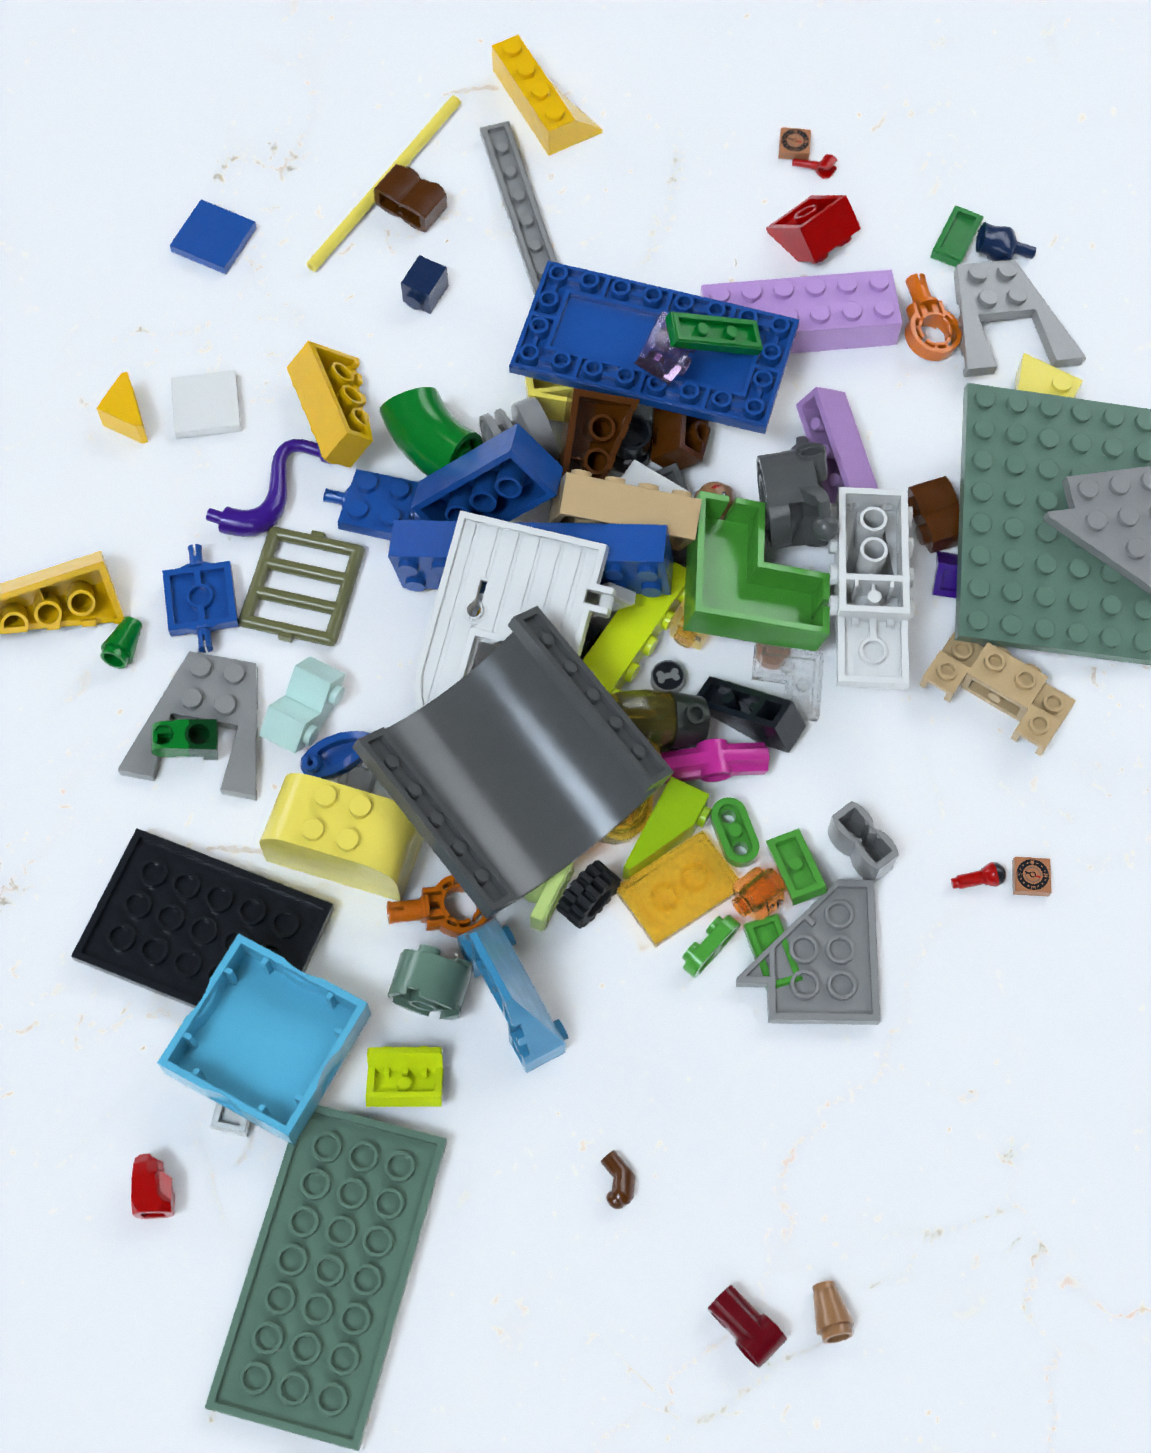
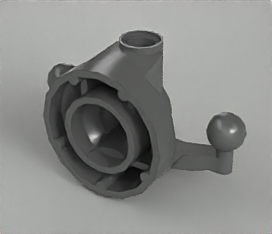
[756,436,839,550]

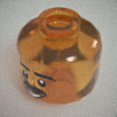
[731,867,787,920]

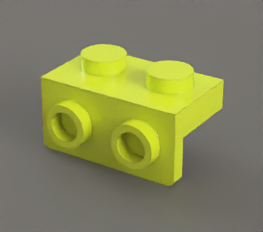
[365,1046,444,1107]

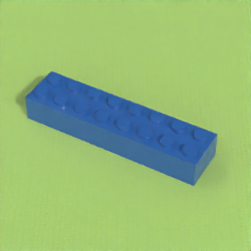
[388,520,674,597]

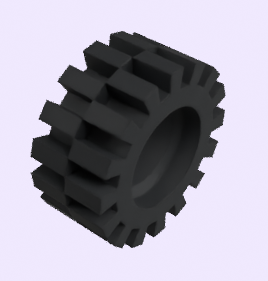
[556,860,622,929]

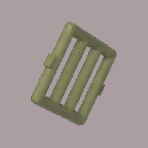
[238,527,365,646]

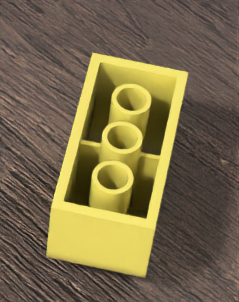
[259,773,424,901]

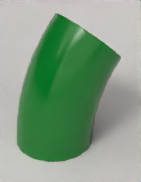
[379,387,483,476]

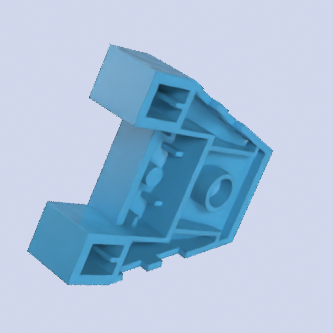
[457,917,569,1073]

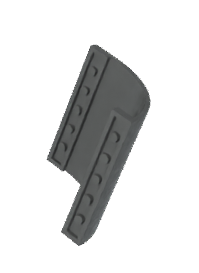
[352,606,674,919]

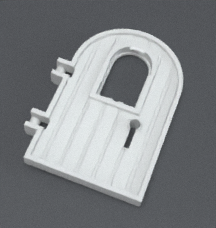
[414,511,616,710]

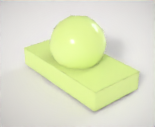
[523,862,574,932]

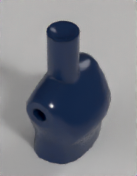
[976,222,1037,261]

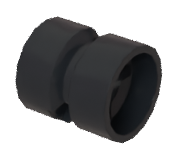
[613,414,652,473]

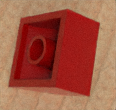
[766,195,861,264]

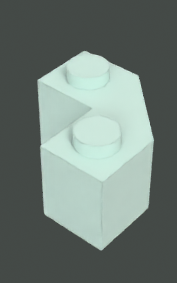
[259,656,346,754]

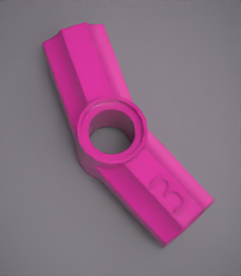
[659,738,770,785]

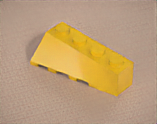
[491,34,602,156]
[286,340,373,468]
[0,551,124,634]

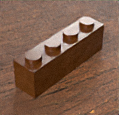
[548,388,640,523]
[651,408,711,470]

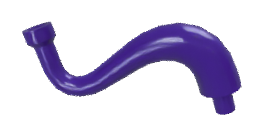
[206,439,331,537]

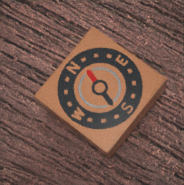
[778,127,811,160]
[1012,857,1052,897]

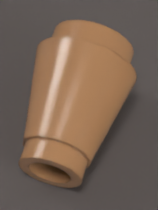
[812,1281,854,1344]

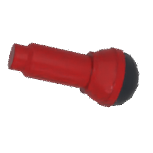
[950,862,1006,889]

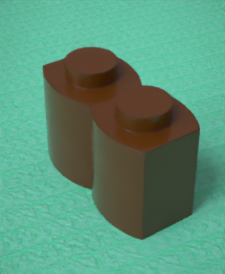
[374,164,447,232]
[908,476,959,554]

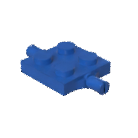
[323,469,423,540]
[162,544,239,653]

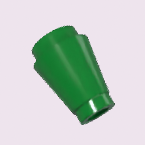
[100,616,143,669]

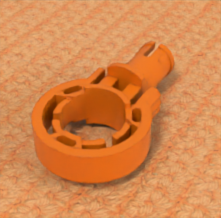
[904,273,962,361]
[386,875,488,938]

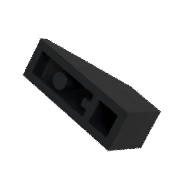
[696,676,806,753]

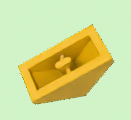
[96,371,148,444]

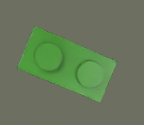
[766,828,827,906]

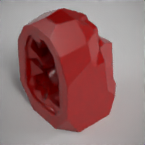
[131,1153,175,1219]

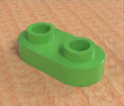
[710,797,759,868]
[682,914,741,978]

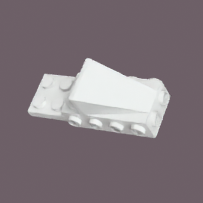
[828,487,915,690]

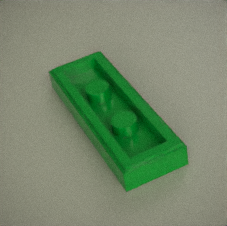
[665,311,763,356]

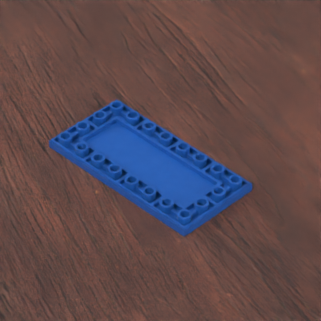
[509,261,799,434]

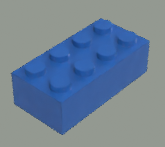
[411,423,563,522]

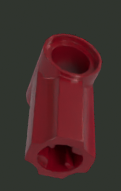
[707,1284,787,1368]

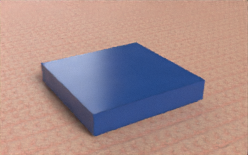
[169,199,257,275]

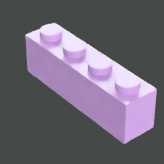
[796,386,878,503]

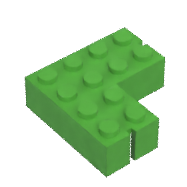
[683,491,830,653]

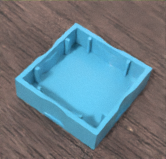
[157,933,371,1146]

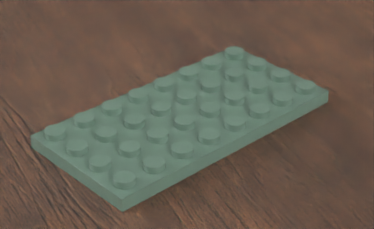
[204,1105,448,1452]

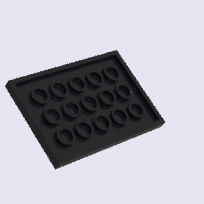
[71,828,334,1008]

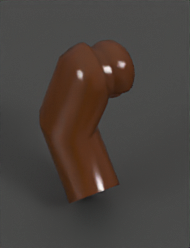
[600,1150,636,1210]

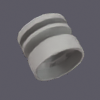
[479,396,558,461]

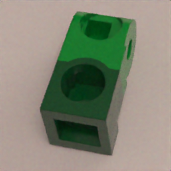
[151,719,218,760]

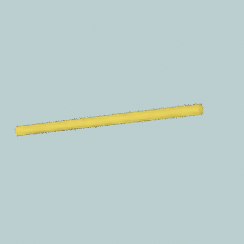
[306,95,461,272]

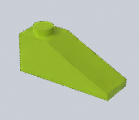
[623,776,712,881]

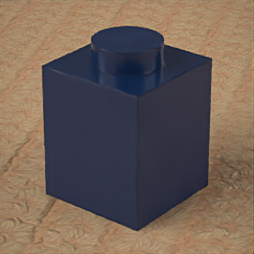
[401,255,449,314]

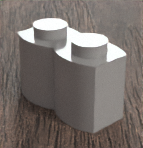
[827,801,899,883]

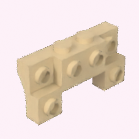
[919,631,1076,757]

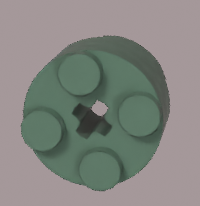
[387,944,472,1020]

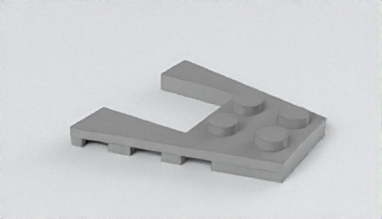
[953,259,1086,377]
[118,651,258,801]

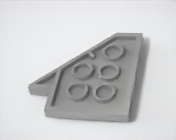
[1043,466,1151,595]
[736,879,881,1025]

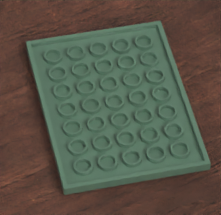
[955,383,1151,665]

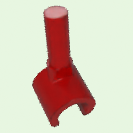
[792,154,837,179]

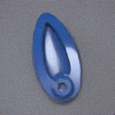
[300,731,370,779]

